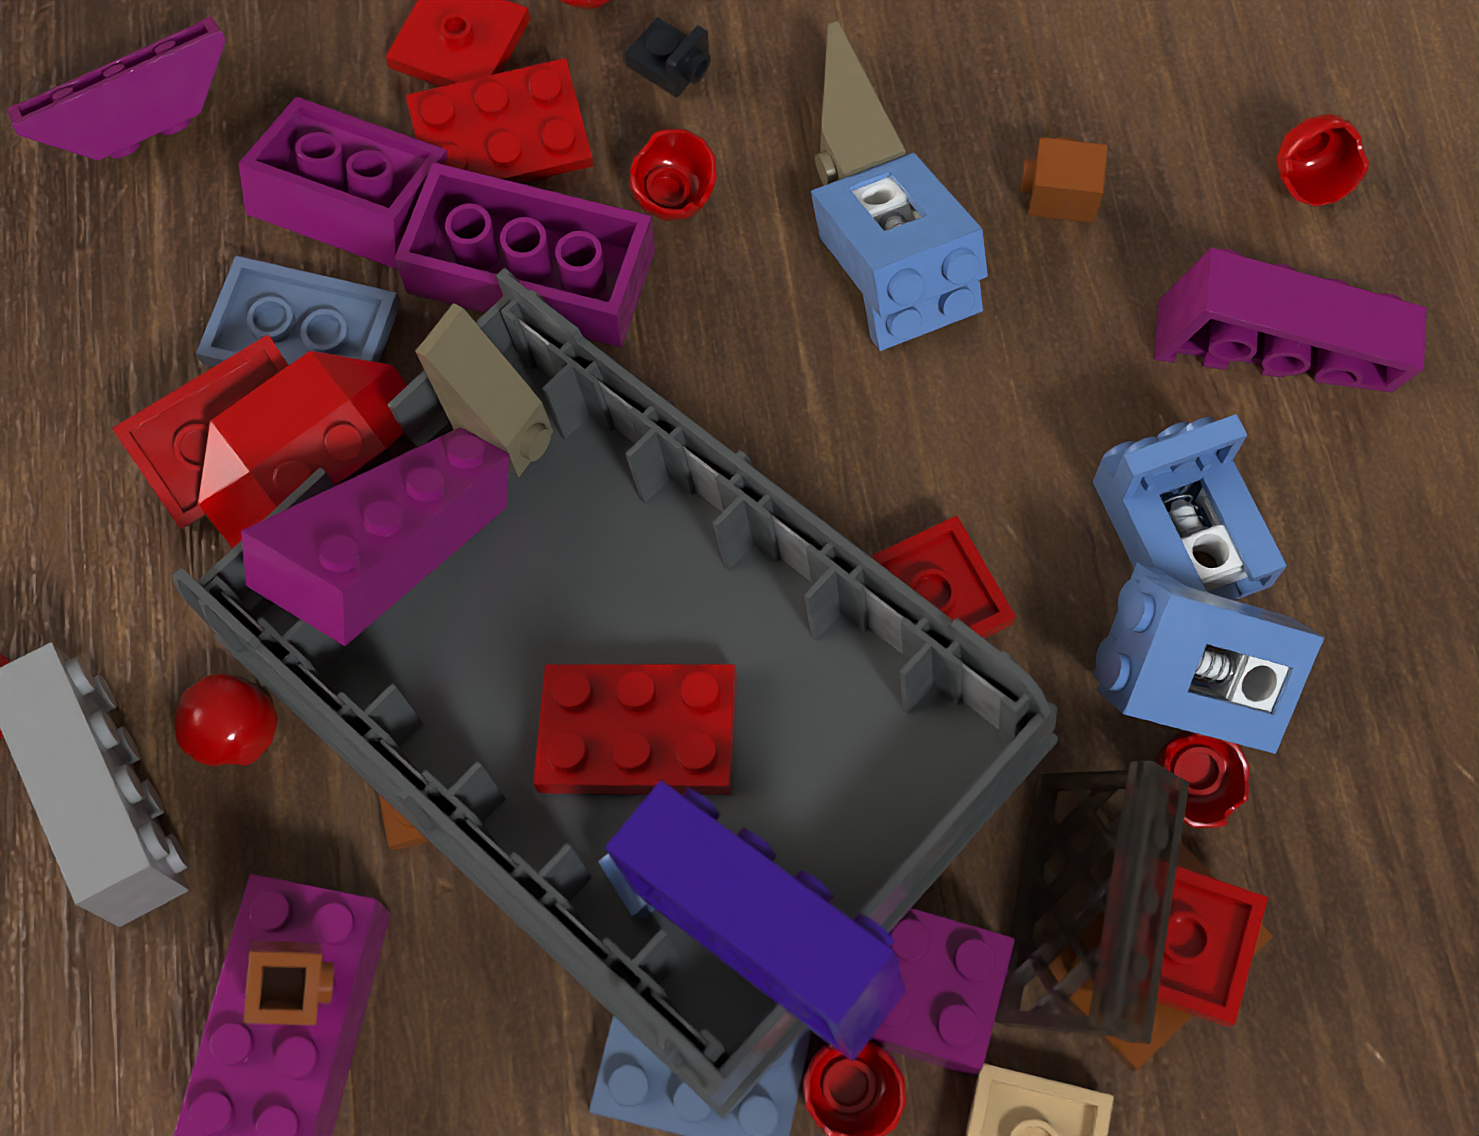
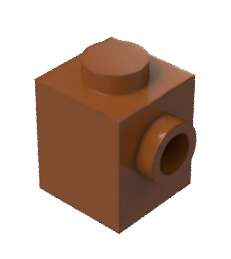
[1020,137,1108,223]
[243,940,334,1025]

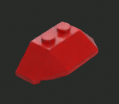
[198,351,407,548]

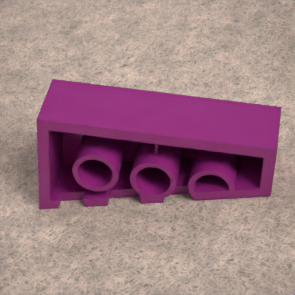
[1153,248,1426,393]
[241,427,510,646]

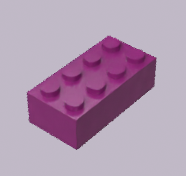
[394,162,655,348]
[173,874,391,1136]
[870,908,1015,1077]

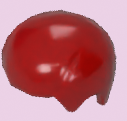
[1276,114,1369,207]
[629,129,717,222]
[173,674,278,767]
[1152,730,1250,828]
[803,1040,906,1136]

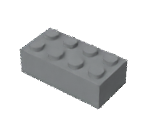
[0,642,190,927]

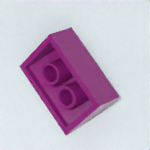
[239,97,447,269]

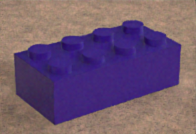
[605,780,906,1062]

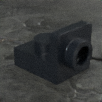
[625,17,711,98]

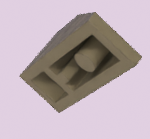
[815,21,906,186]
[415,303,553,477]

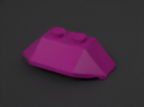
[7,16,226,161]

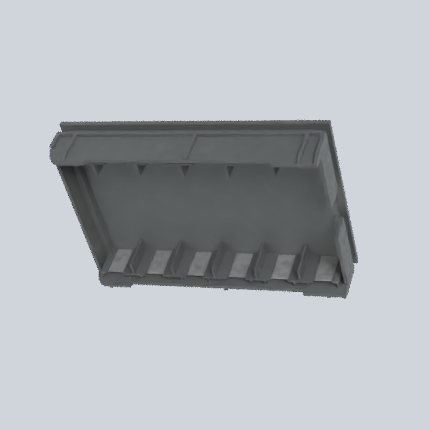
[172,268,1058,1120]

